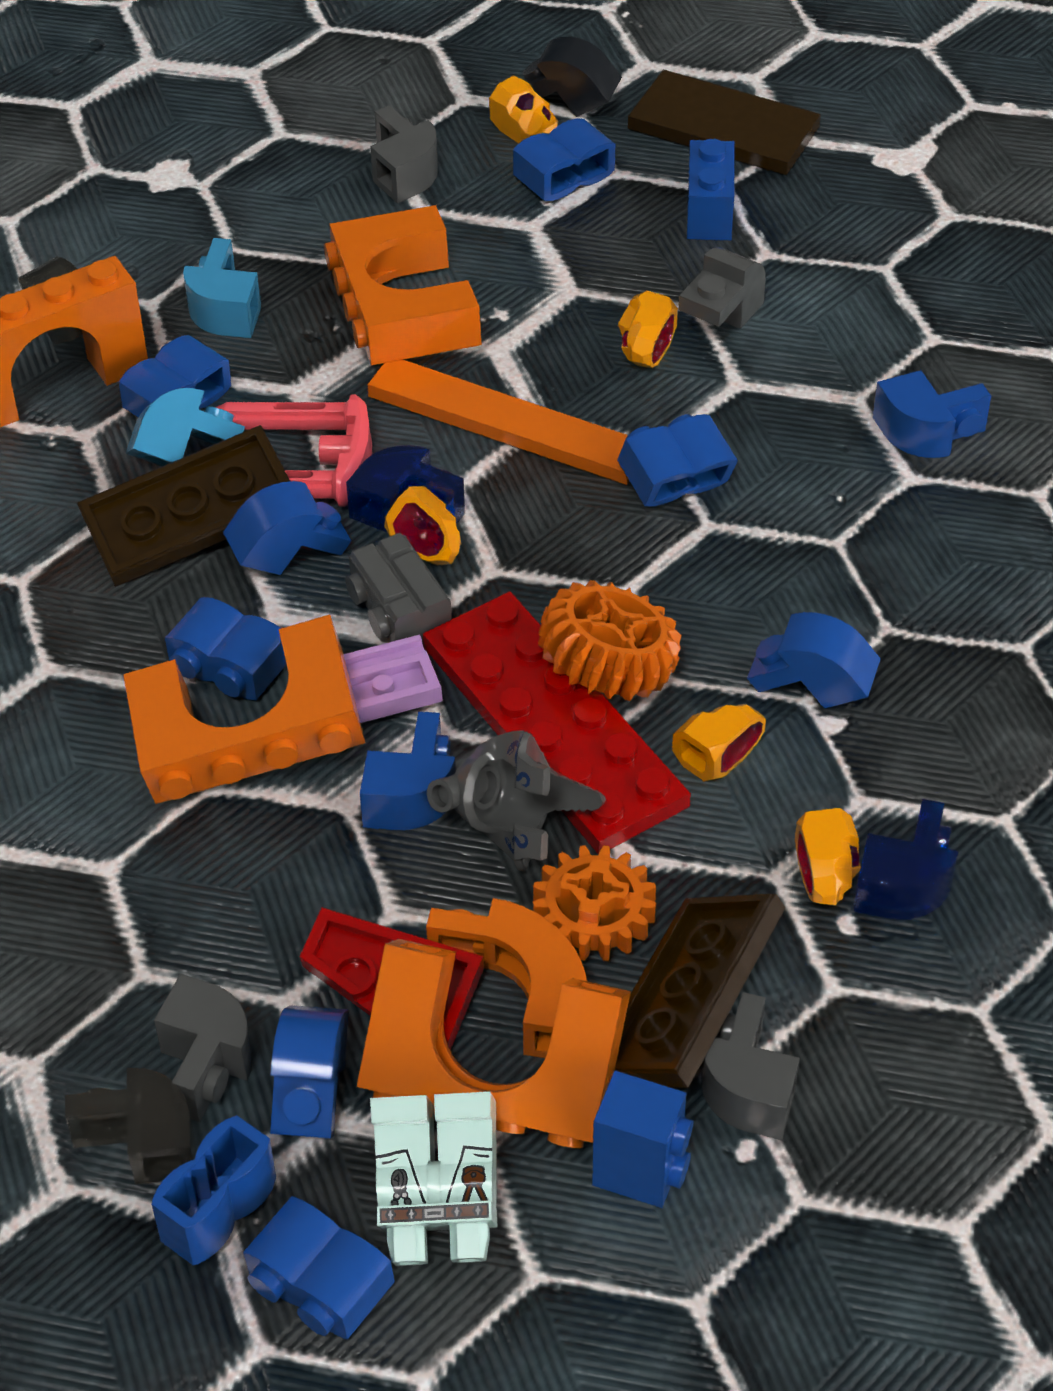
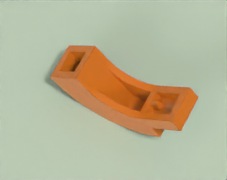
[426,898,587,1058]

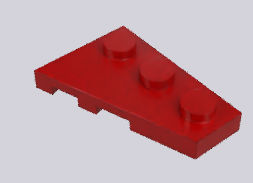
[299,907,485,1051]

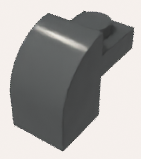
[370,105,438,204]
[678,247,766,329]
[154,973,253,1122]
[701,992,800,1140]

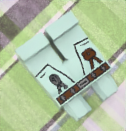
[370,1091,497,1266]

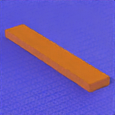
[367,360,630,485]

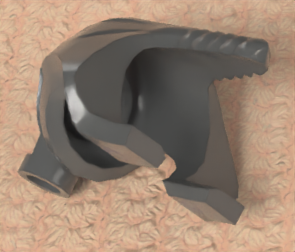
[427,730,606,871]

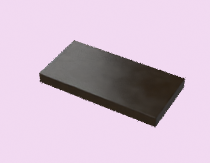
[628,69,821,175]
[77,425,290,587]
[615,893,786,1088]

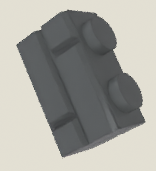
[345,532,452,642]

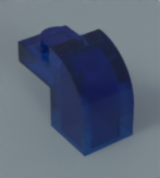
[346,445,465,533]
[853,799,959,920]

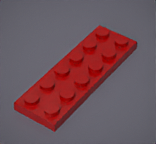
[423,591,691,855]

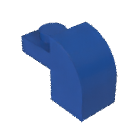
[873,370,991,458]
[223,481,351,575]
[747,612,881,709]
[360,711,456,830]
[270,1005,349,1138]

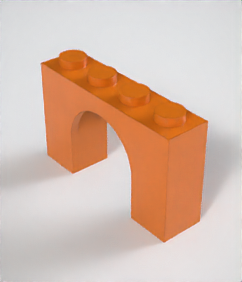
[324,205,482,365]
[0,256,148,427]
[123,614,366,804]
[356,939,631,1148]

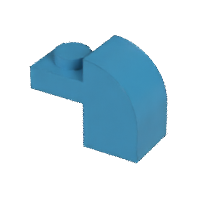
[183,238,261,338]
[126,388,245,466]

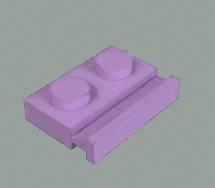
[343,635,443,723]

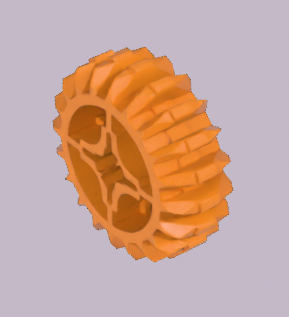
[538,580,682,701]

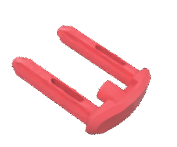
[216,394,372,507]

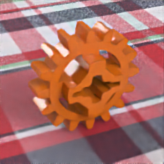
[533,845,656,961]

